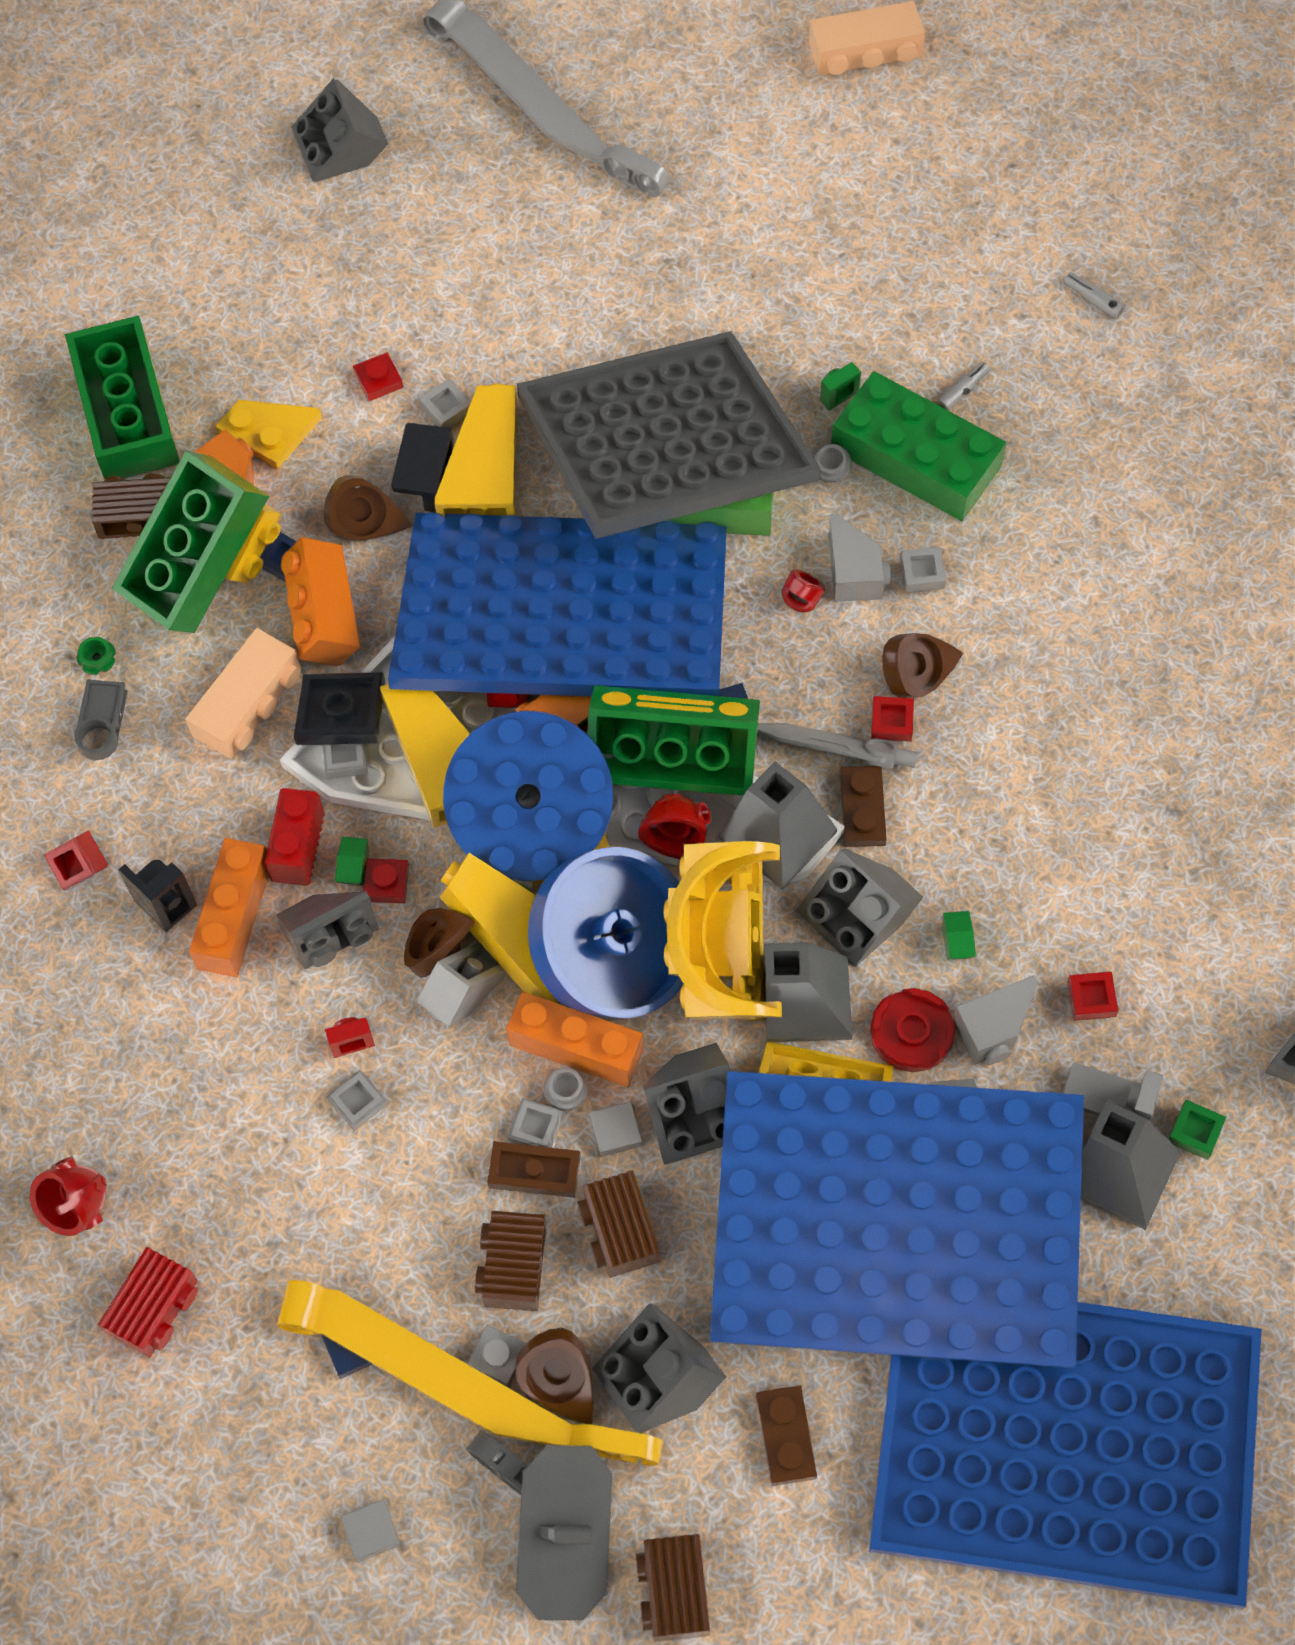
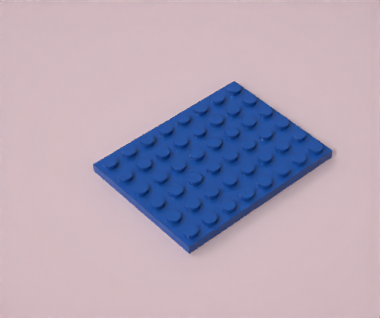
[388,513,727,697]
[710,1071,1084,1369]
[869,1302,1262,1609]

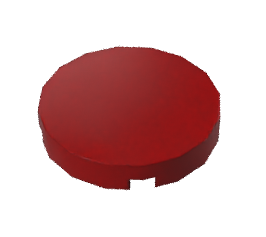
[870,988,956,1072]

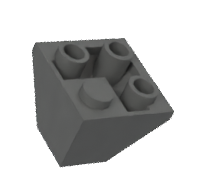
[291,78,388,182]
[719,761,837,890]
[796,848,923,967]
[276,891,379,969]
[763,942,853,1042]
[643,1043,730,1165]
[1081,1100,1181,1230]
[592,1303,726,1433]

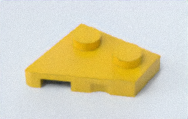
[215,400,322,469]

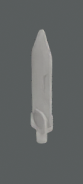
[758,723,918,769]

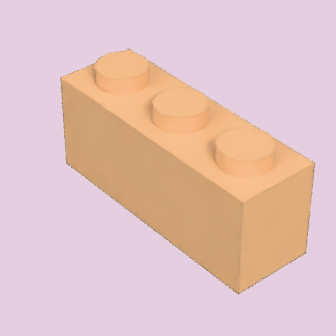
[808,1,925,76]
[185,628,301,759]

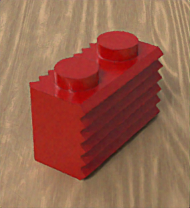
[264,788,325,886]
[97,1247,198,1358]

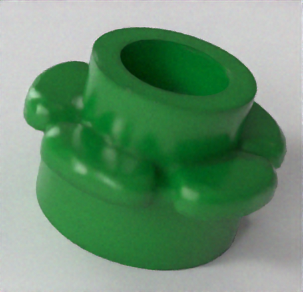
[76,637,116,675]

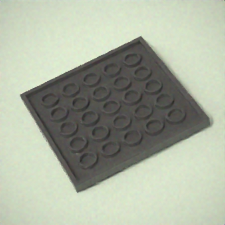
[517,331,820,539]

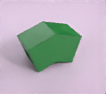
[335,836,369,886]
[942,910,976,960]

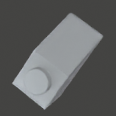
[828,514,890,602]
[416,942,507,1027]
[953,975,1038,1065]

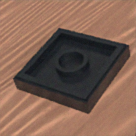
[294,672,385,745]

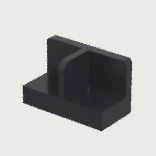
[391,423,454,513]
[118,859,197,932]

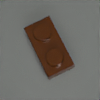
[840,766,887,847]
[487,1141,581,1198]
[756,1385,817,1486]

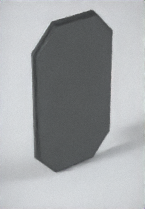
[516,1445,613,1620]

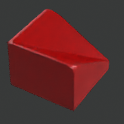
[43,830,108,891]

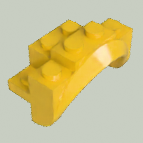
[664,841,782,1021]

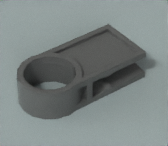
[75,679,128,761]
[466,1430,527,1495]

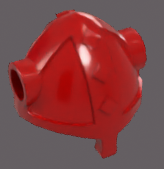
[638,794,711,863]
[29,1156,107,1236]

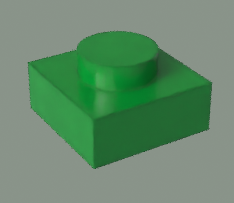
[820,362,861,411]
[1168,1099,1227,1160]

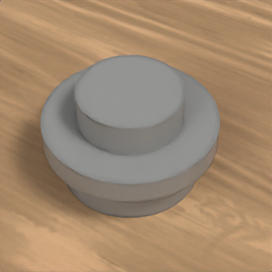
[814,444,851,483]
[544,1067,588,1111]

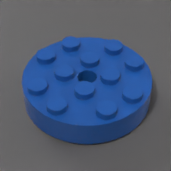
[443,711,613,881]
[528,847,684,1021]

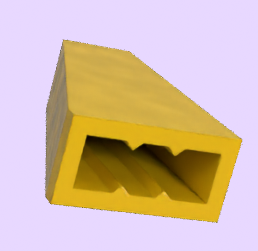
[435,383,518,516]
[380,682,470,828]
[439,853,558,1003]

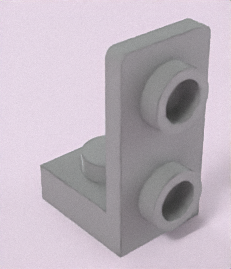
[1063,1063,1164,1120]

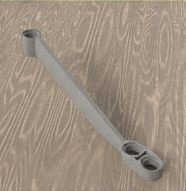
[422,0,670,197]

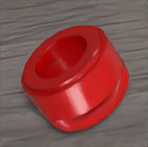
[781,569,826,613]

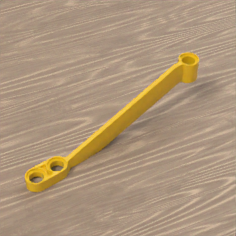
[277,1280,663,1466]

